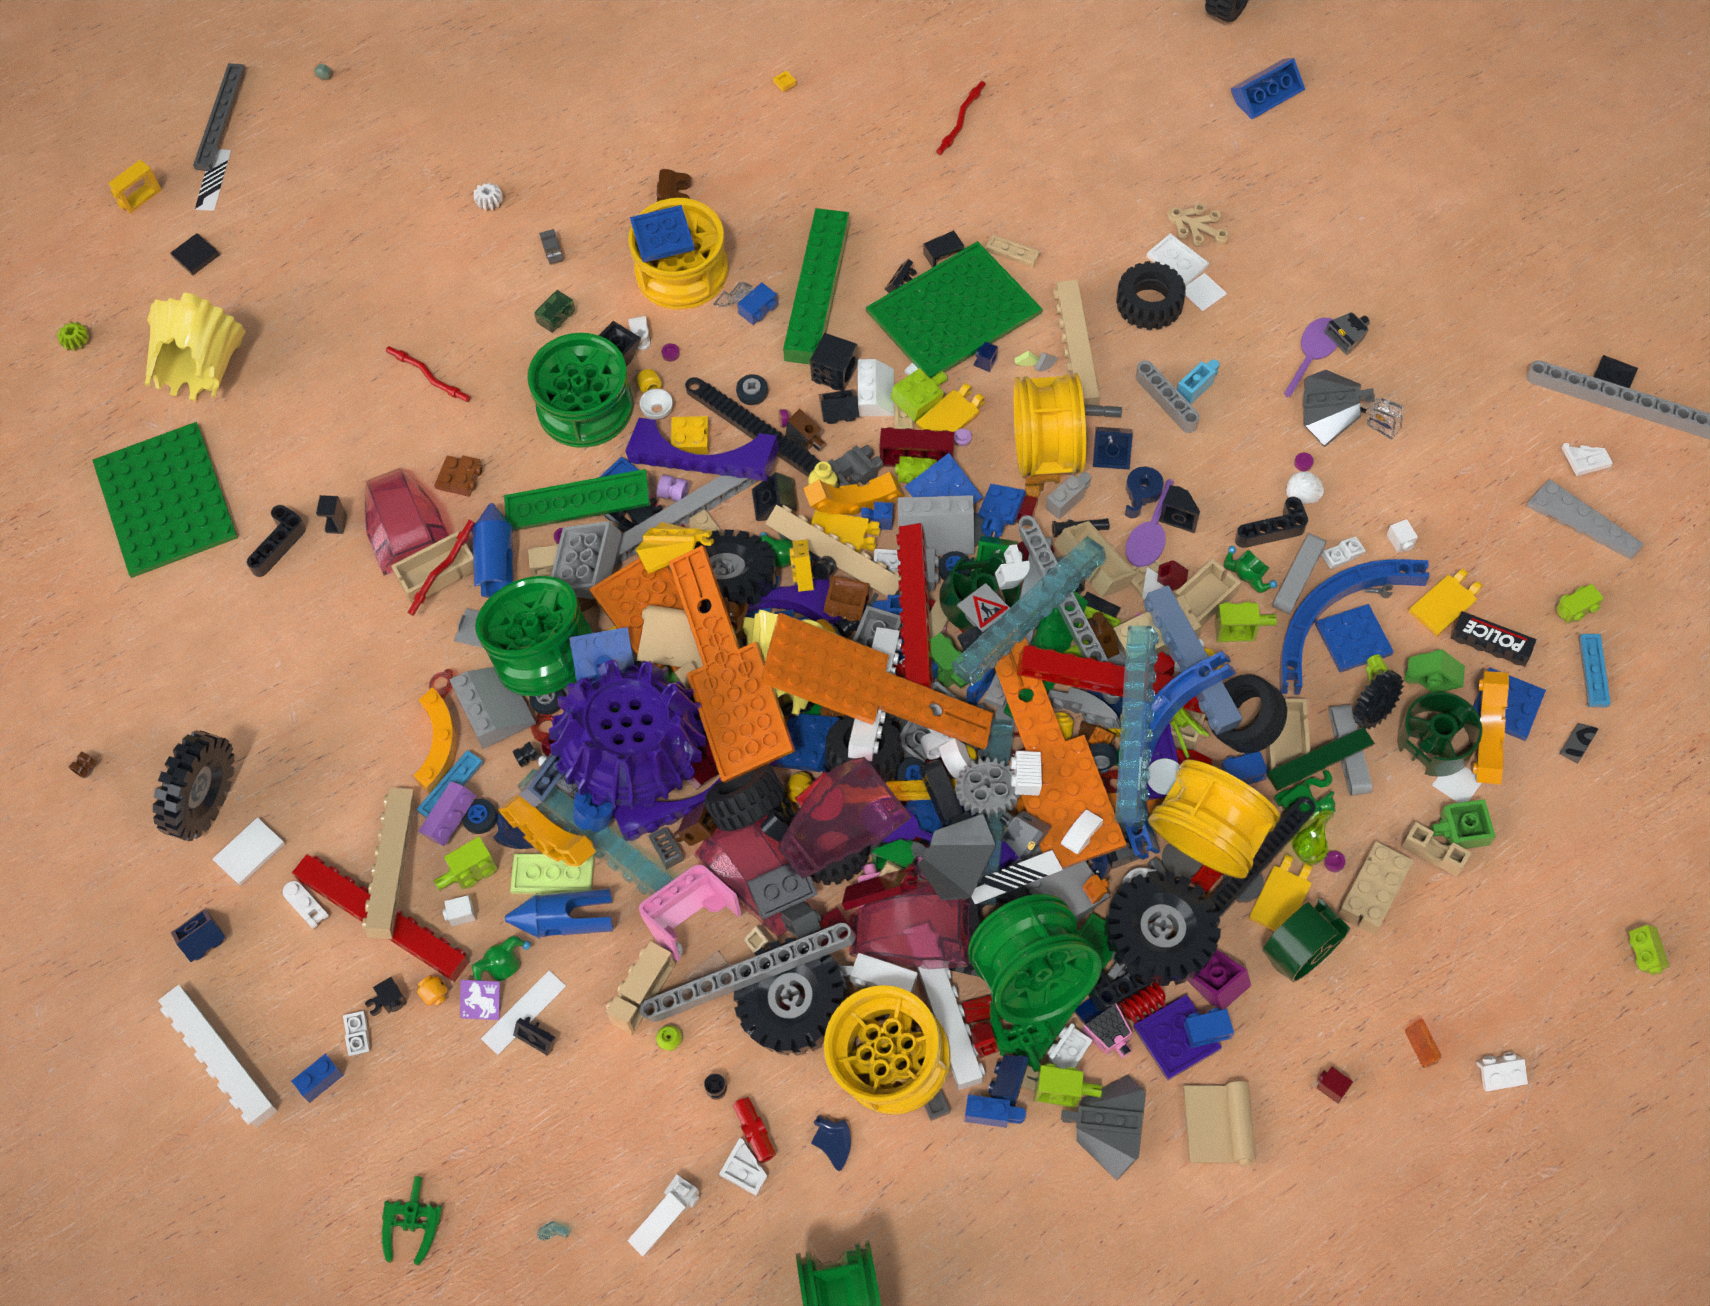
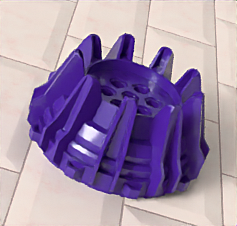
[549,659,706,809]

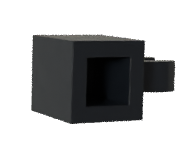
[627,498,662,526]
[365,977,407,1016]

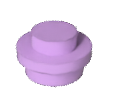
[954,429,972,446]

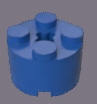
[573,792,613,832]

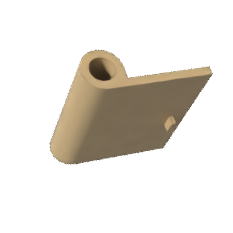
[637,605,705,669]
[1183,1081,1256,1167]

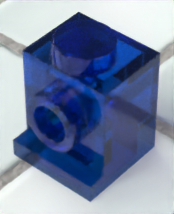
[974,342,998,372]

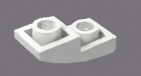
[1321,537,1366,570]
[1061,809,1103,855]
[343,1011,370,1056]

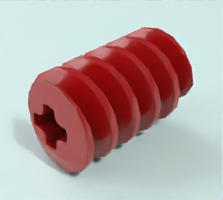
[1119,982,1166,1024]

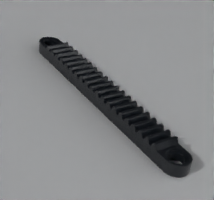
[685,377,821,477]
[1210,797,1316,918]

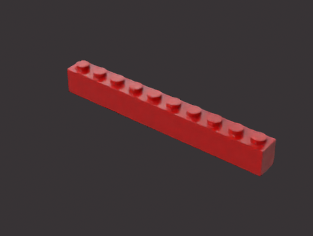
[896,523,933,690]
[1017,645,1205,714]
[292,854,469,982]

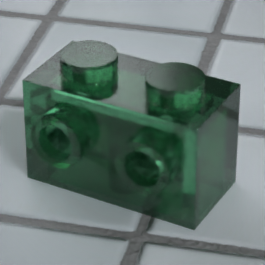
[534,290,575,333]

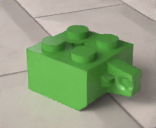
[930,632,970,689]
[1404,649,1465,692]
[1430,799,1496,849]

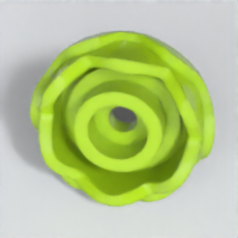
[656,1025,682,1051]

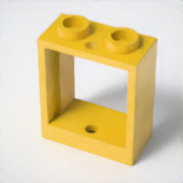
[108,159,162,213]

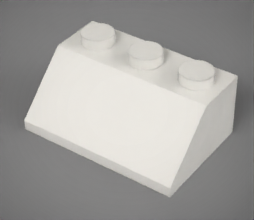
[858,359,895,417]

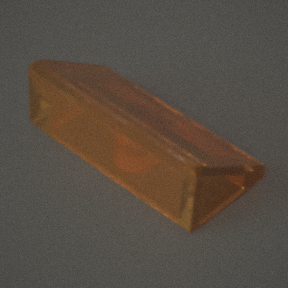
[1405,1019,1442,1068]

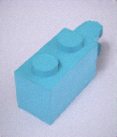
[1177,359,1220,405]

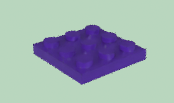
[1133,995,1222,1081]

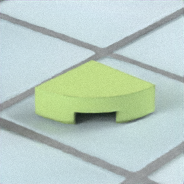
[1015,351,1039,366]

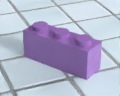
[418,782,476,846]

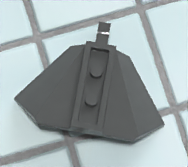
[1303,370,1375,447]
[911,814,996,900]
[1061,1075,1146,1181]

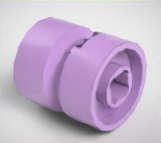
[657,474,689,502]

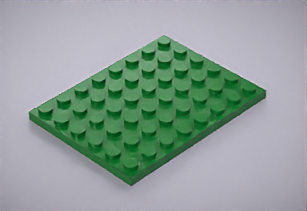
[866,241,1042,378]
[92,421,238,578]

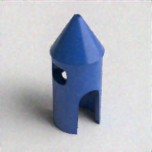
[471,503,514,598]
[505,889,613,939]

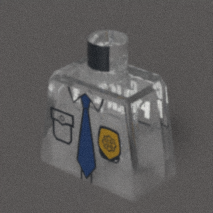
[1360,397,1404,440]

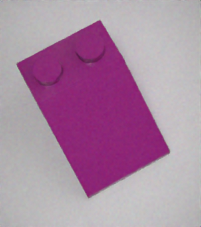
[1187,949,1251,1010]

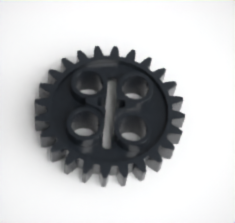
[1353,670,1404,730]

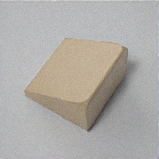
[675,660,696,689]
[743,925,775,953]

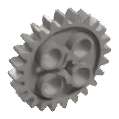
[955,757,1020,819]

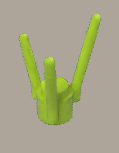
[1365,654,1390,682]
[1171,707,1209,758]

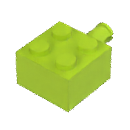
[890,368,947,422]
[1214,602,1277,642]
[433,836,498,891]
[1033,1064,1102,1108]

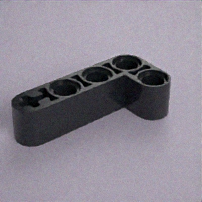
[1235,497,1308,548]
[247,505,306,577]
[919,759,972,828]
[760,790,802,846]
[1088,970,1158,1011]

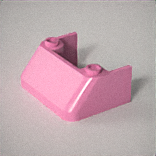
[639,865,742,962]

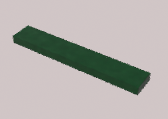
[1266,727,1375,791]

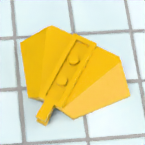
[636,522,714,574]

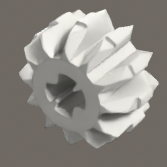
[474,182,503,211]

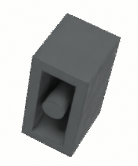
[779,902,821,939]

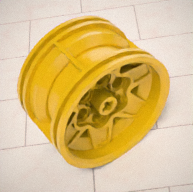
[628,198,728,310]
[1013,373,1086,478]
[1148,760,1280,878]
[824,985,951,1115]

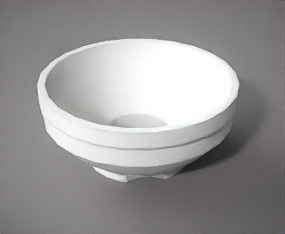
[640,389,673,419]

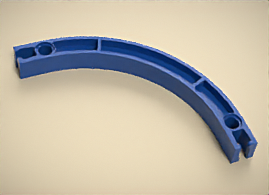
[1279,559,1429,695]
[1120,651,1236,860]

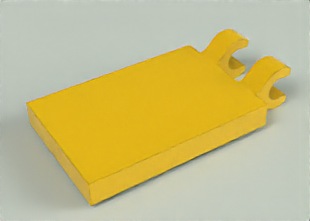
[916,382,985,432]
[811,510,881,553]
[1408,568,1483,637]
[1249,854,1312,932]

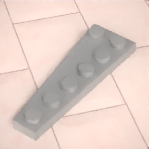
[1526,479,1644,559]

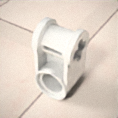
[628,316,650,350]
[920,732,953,759]

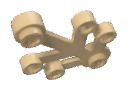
[1167,203,1229,246]

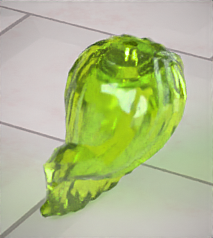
[1292,809,1334,865]

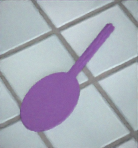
[1284,318,1337,397]
[1126,479,1174,567]

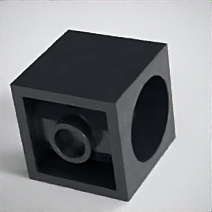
[810,333,858,391]

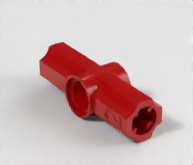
[732,1097,776,1163]

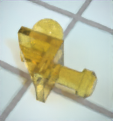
[1025,473,1060,498]

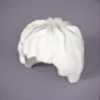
[1286,471,1324,504]

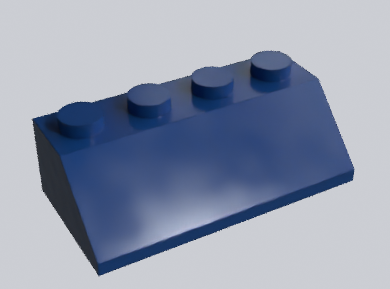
[1230,58,1305,119]

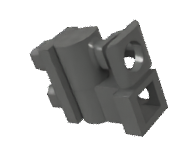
[828,444,883,486]

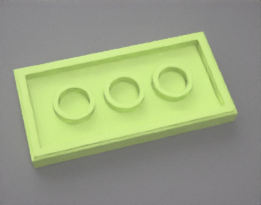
[510,854,594,894]

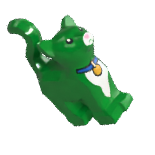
[1274,770,1336,820]

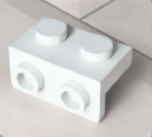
[1048,1023,1093,1069]
[1476,1052,1528,1091]

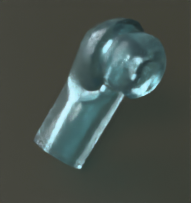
[537,1221,571,1241]

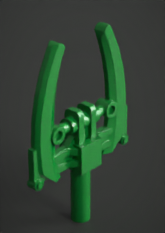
[990,1001,1054,1072]
[382,1176,442,1266]

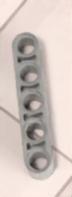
[1136,360,1199,433]
[1272,533,1327,615]
[1329,704,1372,796]

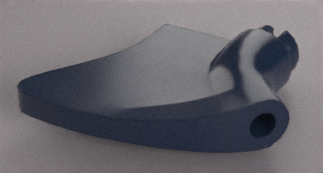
[493,813,534,849]
[811,1115,851,1171]

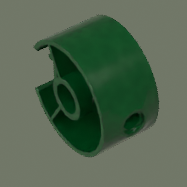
[939,554,1020,631]
[1397,692,1482,777]
[1262,898,1351,982]

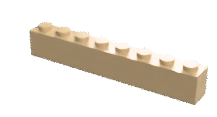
[1053,280,1099,408]
[765,505,901,597]
[362,788,415,939]

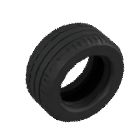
[1210,674,1288,753]

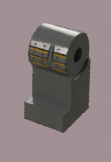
[539,229,563,264]

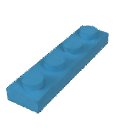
[1579,634,1611,707]
[416,750,483,818]

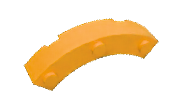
[803,472,904,515]
[1473,671,1509,785]
[413,687,457,794]
[498,794,596,867]

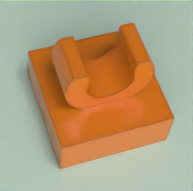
[1088,726,1114,746]
[1082,874,1110,904]

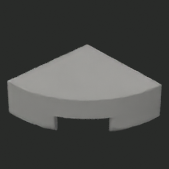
[1035,352,1058,371]

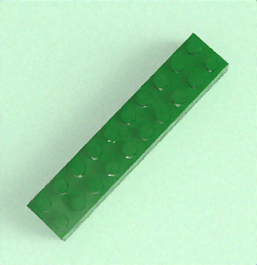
[783,208,850,365]

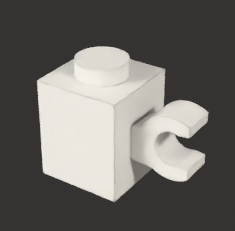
[664,1174,700,1211]

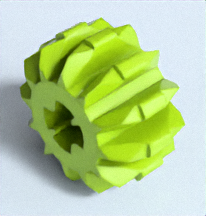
[57,321,90,351]

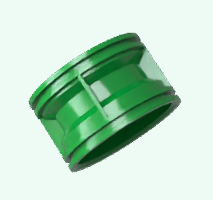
[527,333,634,448]
[475,576,593,696]
[968,894,1102,1025]
[796,1240,881,1306]

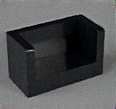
[923,230,964,268]
[316,495,347,534]

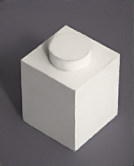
[1387,519,1418,553]
[443,895,476,927]

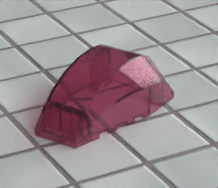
[365,467,449,576]
[778,757,912,879]
[694,815,808,937]
[849,881,969,970]

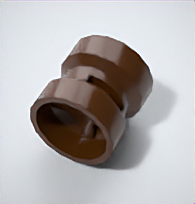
[68,751,97,778]

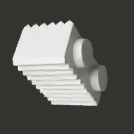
[1010,750,1042,796]

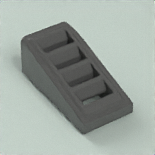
[648,827,684,870]

